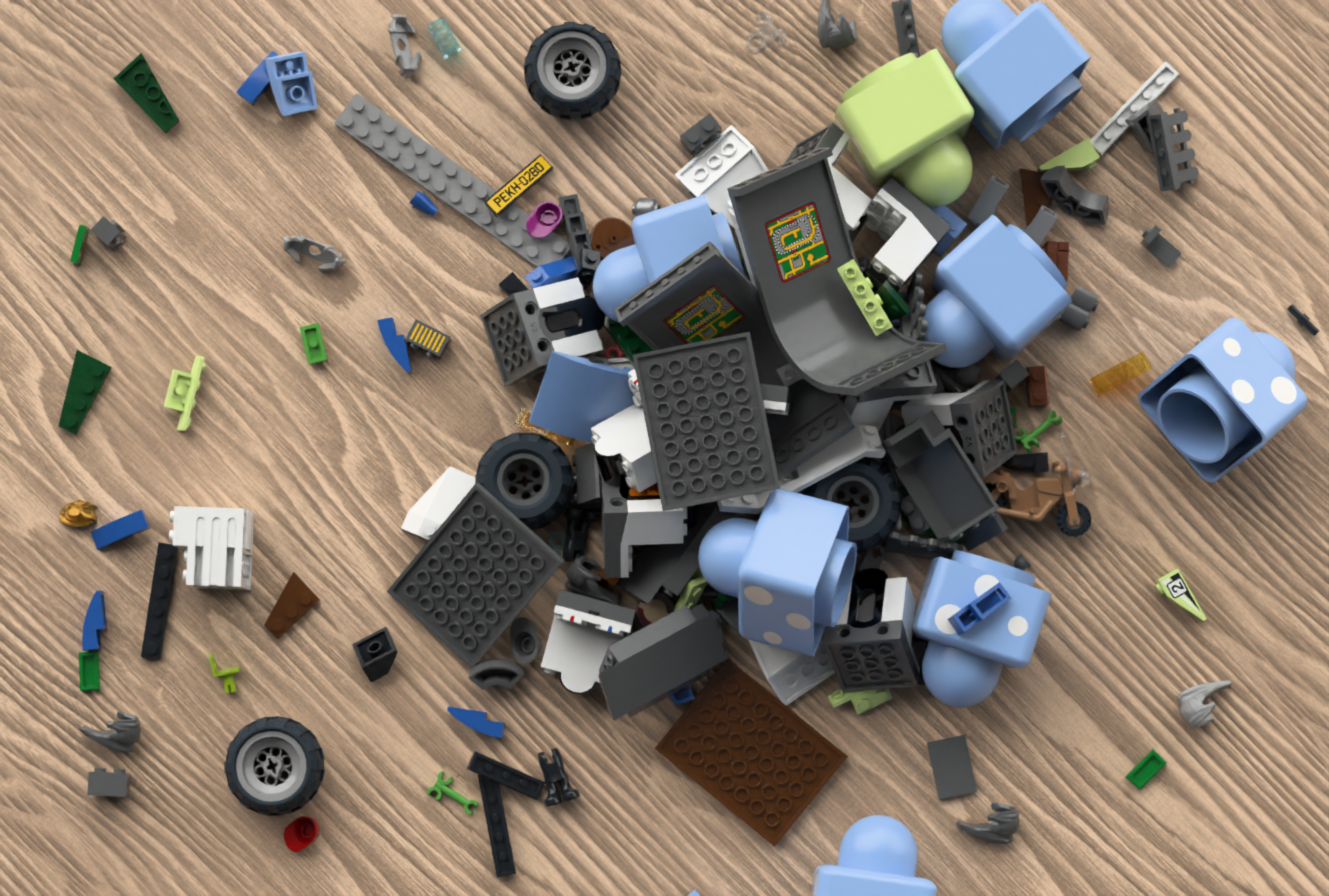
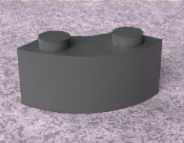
[469,658,524,690]

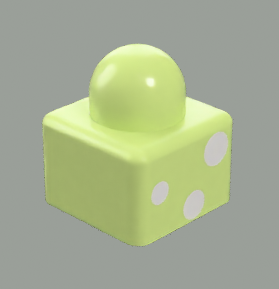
[834,49,974,207]

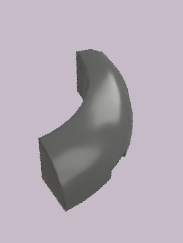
[1041,165,1109,225]

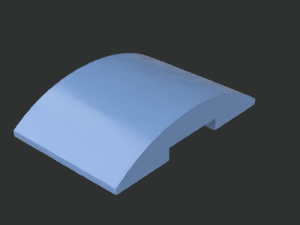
[529,351,635,443]

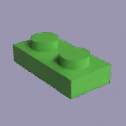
[300,323,328,365]

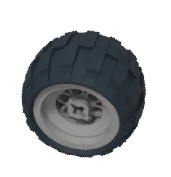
[524,21,621,121]
[224,716,325,816]

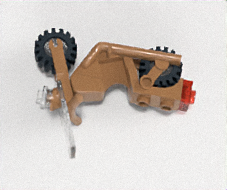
[981,430,1092,537]

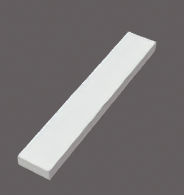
[1090,61,1179,156]

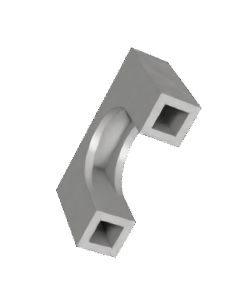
[968,175,1058,246]

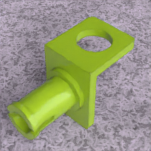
[209,653,241,693]

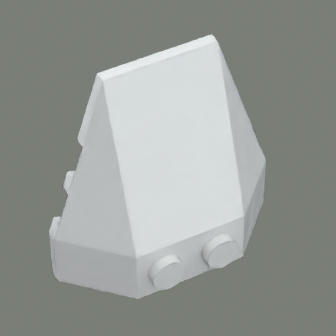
[401,466,475,540]

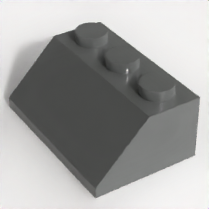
[572,443,602,509]

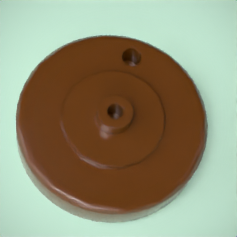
[590,217,634,261]

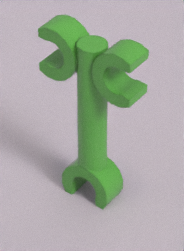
[1014,410,1063,454]
[427,771,479,815]

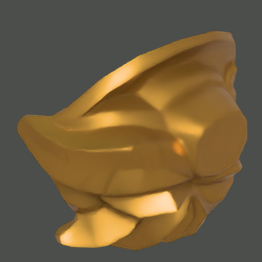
[59,500,97,527]

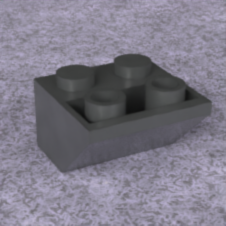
[1125,99,1176,152]

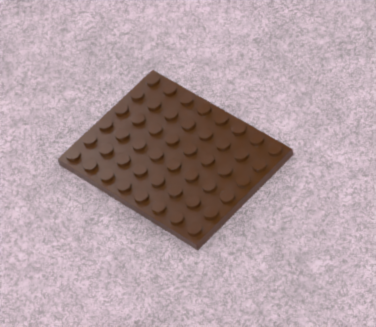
[655,659,848,847]

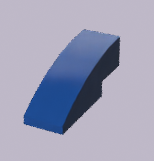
[236,51,279,106]
[377,317,413,374]
[91,510,151,550]
[947,582,1011,635]
[82,590,107,651]
[447,707,505,738]

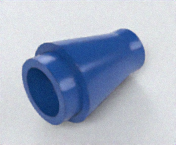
[409,191,438,217]

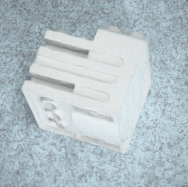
[169,506,254,591]

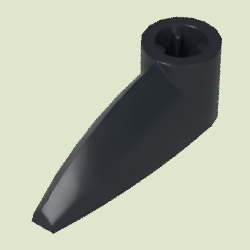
[1001,452,1049,473]

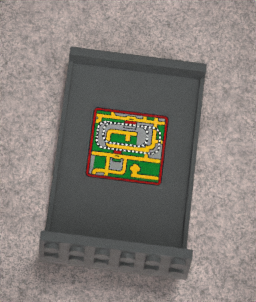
[727,148,947,397]
[614,241,855,493]

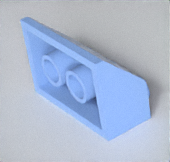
[928,205,967,256]

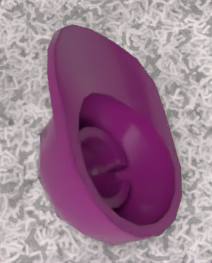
[526,201,563,238]

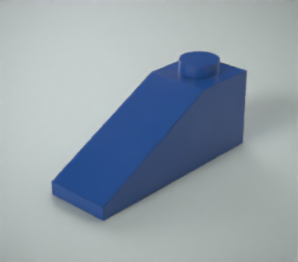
[525,256,578,289]

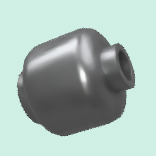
[632,198,661,217]

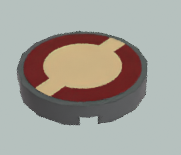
[636,592,674,627]

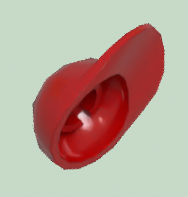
[284,816,320,852]

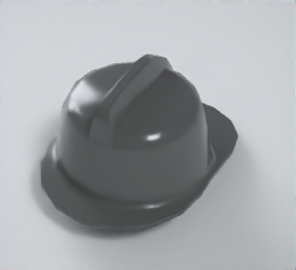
[510,617,542,664]

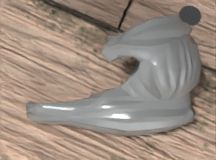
[1177,680,1232,728]

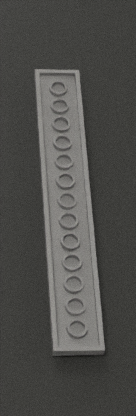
[334,93,570,268]

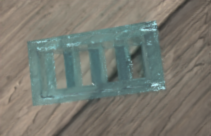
[427,17,461,59]

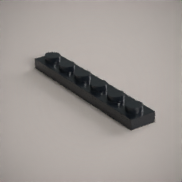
[141,542,178,660]
[477,759,516,877]

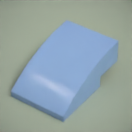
[265,52,318,116]

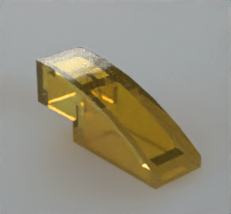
[1090,352,1152,396]
[515,407,575,447]

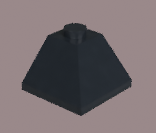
[352,627,398,682]

